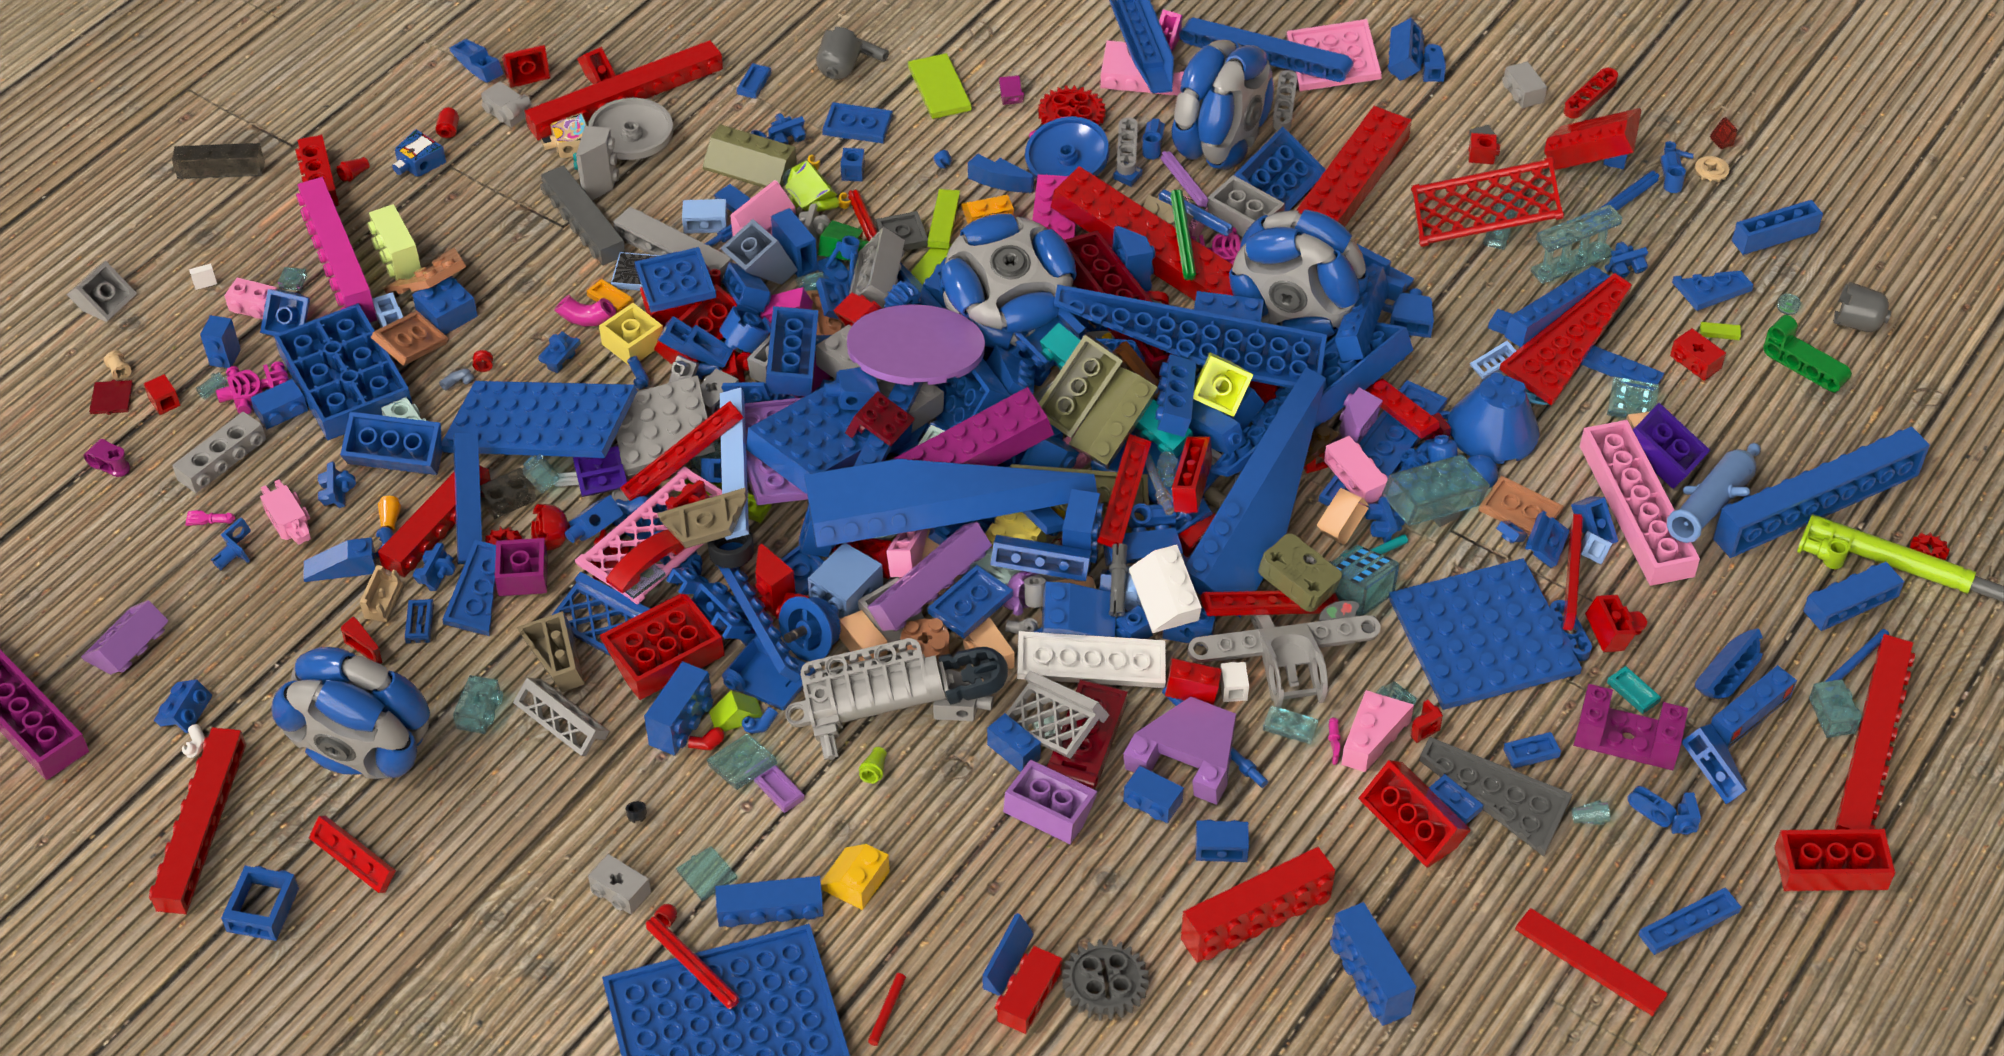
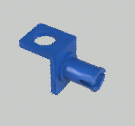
[211,517,251,571]

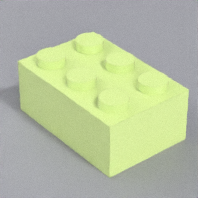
[368,204,421,280]

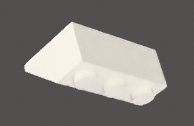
[1129,545,1201,633]

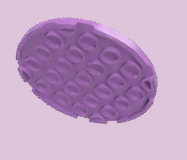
[847,305,985,385]

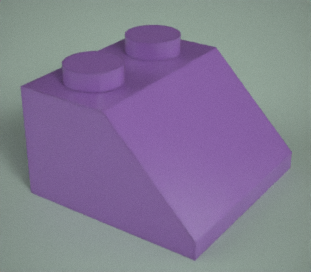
[1339,387,1383,444]

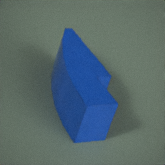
[449,39,504,83]
[968,154,1034,193]
[658,316,734,368]

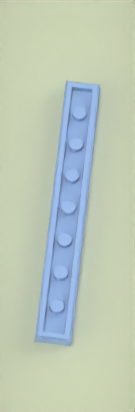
[720,388,749,540]

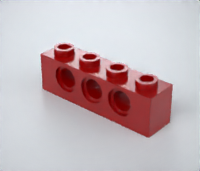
[295,135,339,206]

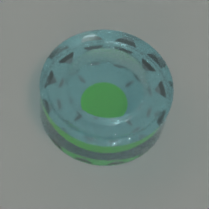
[1777,294,1801,315]

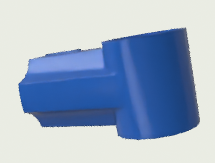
[1142,119,1165,159]
[1661,151,1686,193]
[1128,503,1177,529]

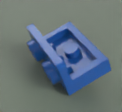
[154,679,212,733]

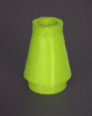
[859,747,887,784]

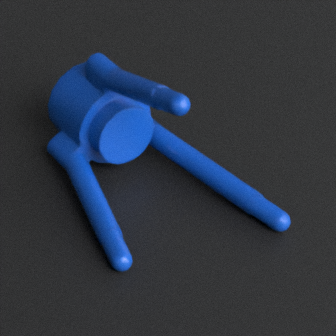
[825,236,860,291]

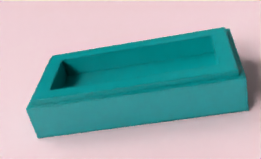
[1607,666,1661,714]

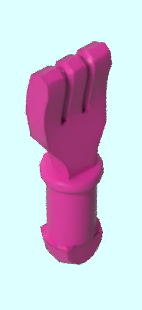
[185,510,235,526]
[1328,717,1341,765]

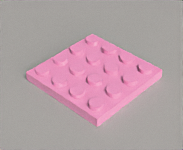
[1287,19,1381,91]

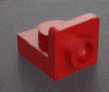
[1410,700,1443,743]

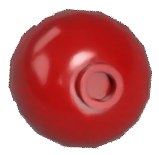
[531,504,571,551]

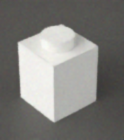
[1220,662,1249,702]

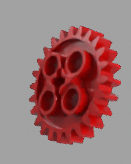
[1038,85,1106,126]

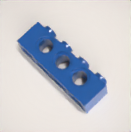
[1155,354,1196,437]

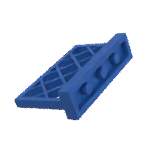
[552,572,650,656]

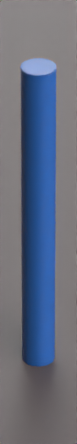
[1822,629,1889,691]

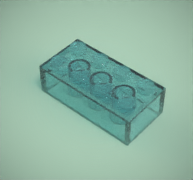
[1382,454,1490,526]

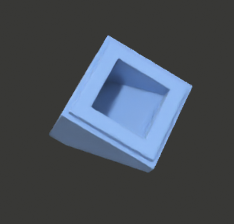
[1580,531,1612,565]

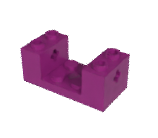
[1573,684,1688,771]

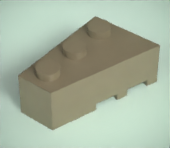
[517,611,585,693]

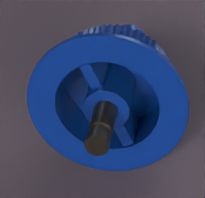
[779,596,841,662]

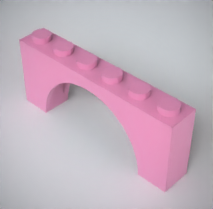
[1100,41,1184,96]

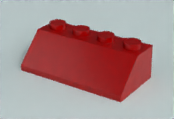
[654,284,737,364]
[1358,760,1471,868]

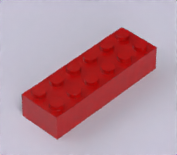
[1181,847,1335,963]

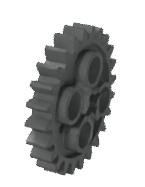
[1062,939,1149,1021]

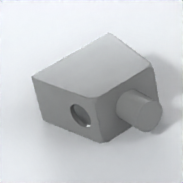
[933,669,994,721]

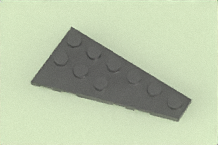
[1419,737,1572,856]

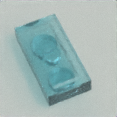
[1263,706,1319,744]

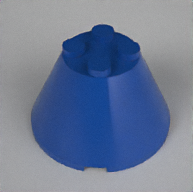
[1448,372,1540,464]

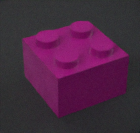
[495,538,548,596]

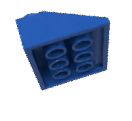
[1234,126,1326,211]

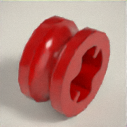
[472,350,493,372]

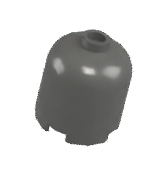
[816,27,862,80]
[1833,282,1892,332]

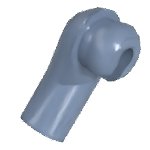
[439,368,474,391]

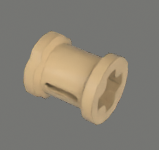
[104,351,132,380]

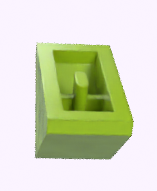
[709,690,763,731]

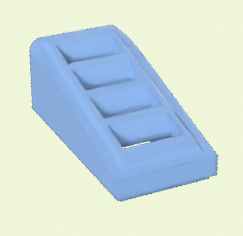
[1470,340,1516,381]

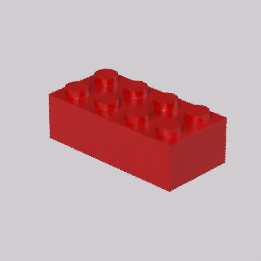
[1774,829,1895,891]

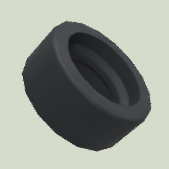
[707,531,755,568]

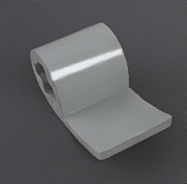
[1024,574,1064,608]

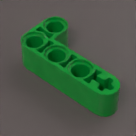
[1763,315,1852,392]

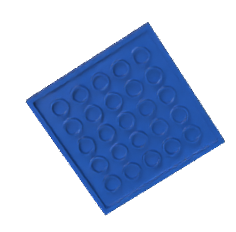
[1389,558,1582,710]

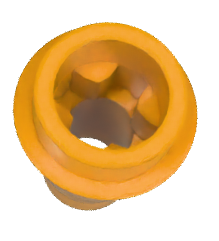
[378,496,401,531]

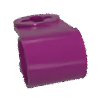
[83,439,131,477]

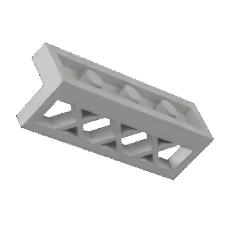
[513,678,610,756]

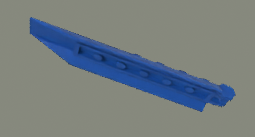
[1109,0,1174,93]

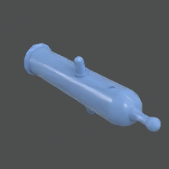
[1667,443,1761,543]

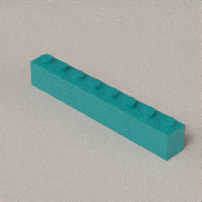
[1040,323,1193,459]

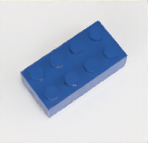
[766,306,818,396]
[1330,902,1416,1026]

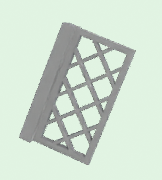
[1006,671,1109,759]

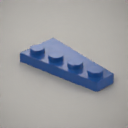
[442,540,496,636]

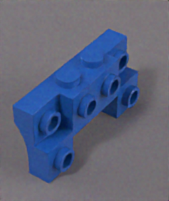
[667,567,756,646]

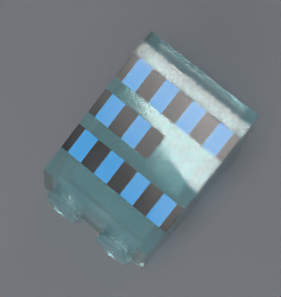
[1328,545,1399,616]

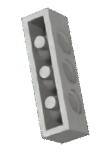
[172,411,266,493]

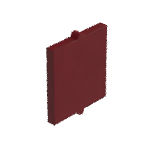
[89,379,133,415]

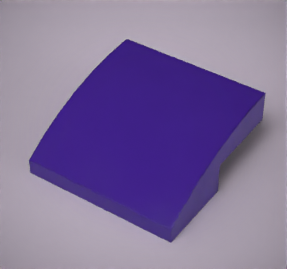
[573,446,627,497]

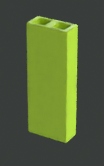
[1700,322,1741,340]

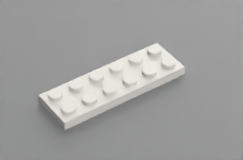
[1017,631,1166,688]

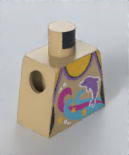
[541,113,586,158]

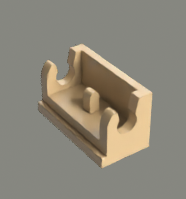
[360,565,404,622]

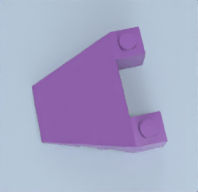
[1123,696,1236,805]

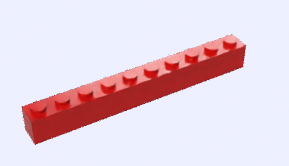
[524,40,723,140]
[1834,634,1915,829]

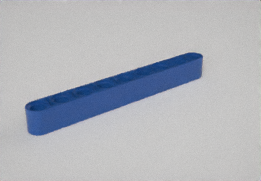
[1179,18,1353,82]

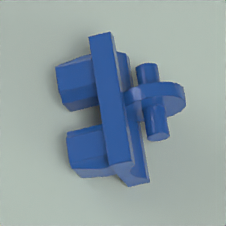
[767,113,806,144]
[1605,242,1648,278]
[538,331,581,373]
[318,462,356,508]
[1170,497,1213,535]
[1365,497,1406,543]
[413,543,456,591]

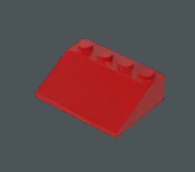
[1544,108,1641,170]
[600,594,725,700]

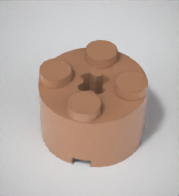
[900,618,950,662]

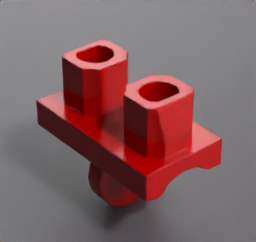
[721,350,751,383]
[665,480,710,510]

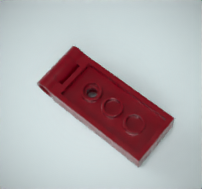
[1047,680,1128,790]

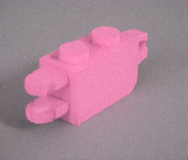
[260,480,311,545]

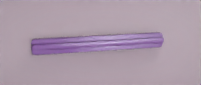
[1160,151,1209,208]

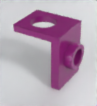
[999,75,1024,105]

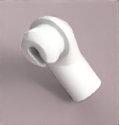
[182,724,205,758]

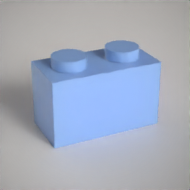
[682,199,728,234]

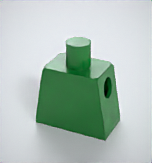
[818,220,869,261]

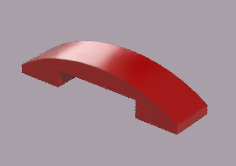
[606,529,686,594]

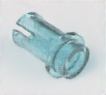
[196,372,227,399]

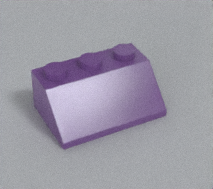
[81,600,168,674]
[1003,760,1097,844]

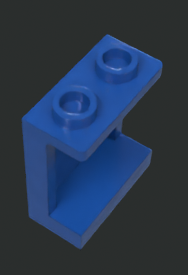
[1015,308,1087,371]

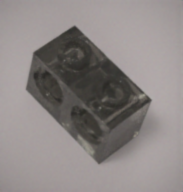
[480,467,536,520]

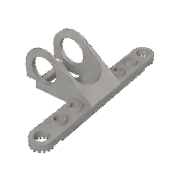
[1188,615,1380,709]

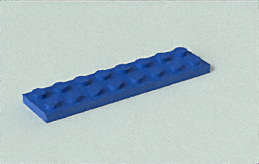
[1318,380,1447,506]

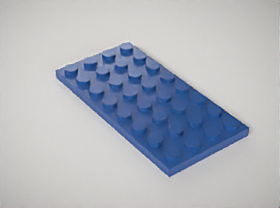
[442,381,638,458]

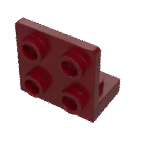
[845,391,915,446]

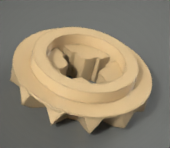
[1694,156,1730,183]

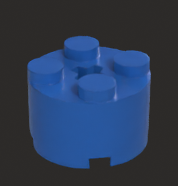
[719,304,771,354]

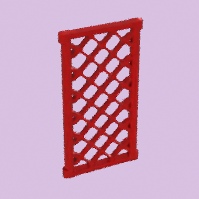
[1411,157,1565,247]

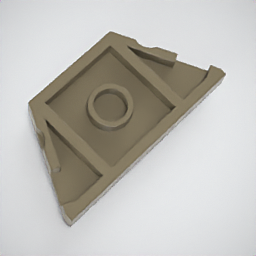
[657,488,748,548]

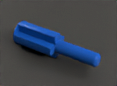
[704,224,733,247]

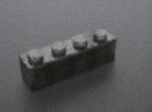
[172,143,265,179]

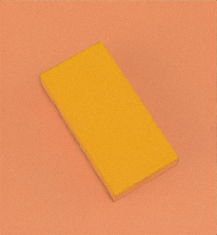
[586,279,634,314]

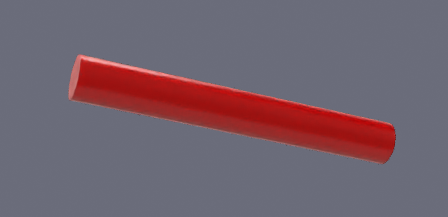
[868,973,906,1046]

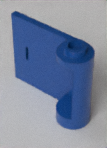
[722,634,817,711]

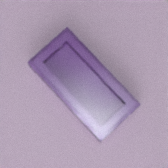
[753,763,805,813]

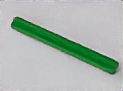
[1170,189,1196,280]

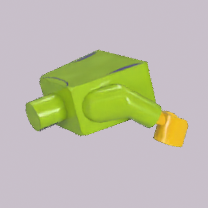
[785,154,851,212]

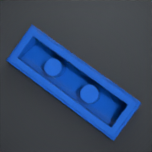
[983,913,1033,996]

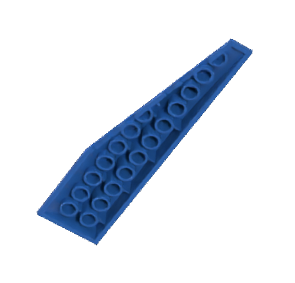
[897,262,1011,428]
[1054,284,1327,388]
[1185,367,1326,617]

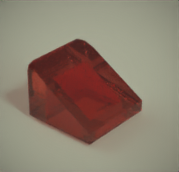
[1710,117,1738,149]

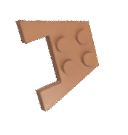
[383,248,466,294]

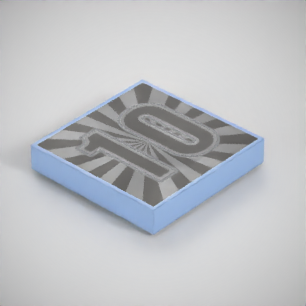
[611,252,661,291]

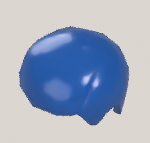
[1461,455,1498,490]

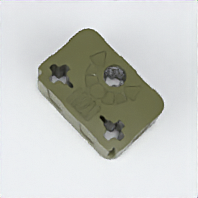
[1258,534,1342,612]

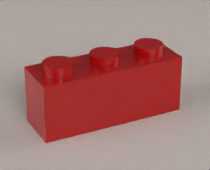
[995,946,1063,1034]

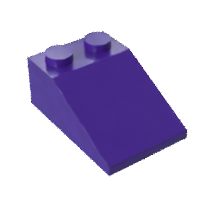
[1633,403,1710,489]

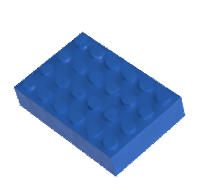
[274,303,412,441]
[746,380,913,494]

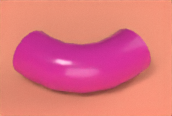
[554,295,616,327]

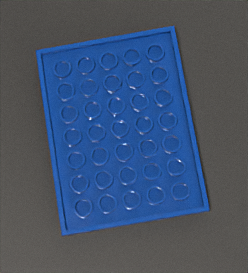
[602,924,850,1056]

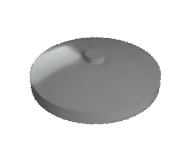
[589,98,673,160]

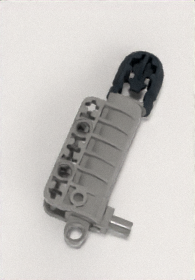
[785,638,1008,760]

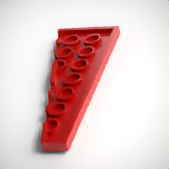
[1499,273,1632,406]

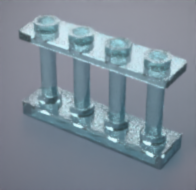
[1531,205,1623,284]

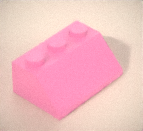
[731,180,796,236]

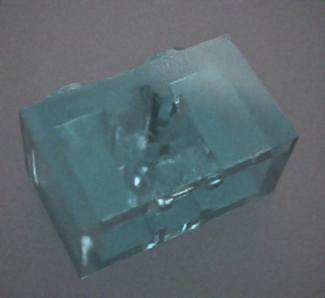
[453,675,503,734]
[1809,679,1861,738]

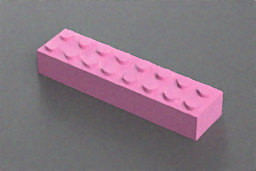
[1580,420,1700,586]

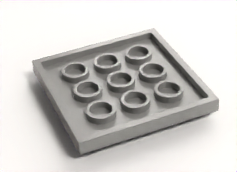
[616,375,715,476]

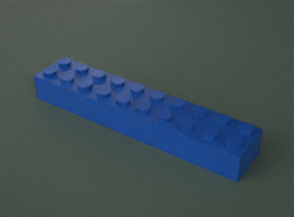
[1713,426,1930,558]

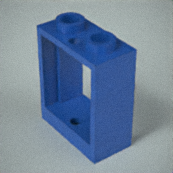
[221,866,299,941]

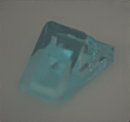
[795,272,824,291]

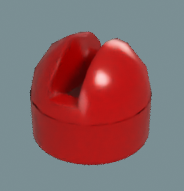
[654,903,677,927]

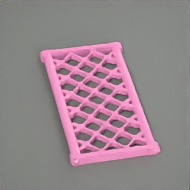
[575,467,722,604]

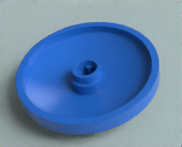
[1025,117,1110,180]

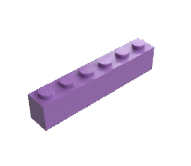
[868,522,992,631]

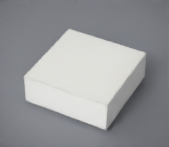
[189,264,217,290]

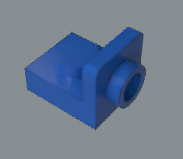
[1671,792,1701,835]

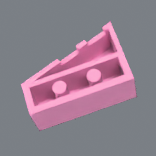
[1341,690,1414,772]

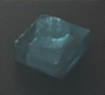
[278,267,307,291]

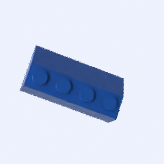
[340,412,442,475]

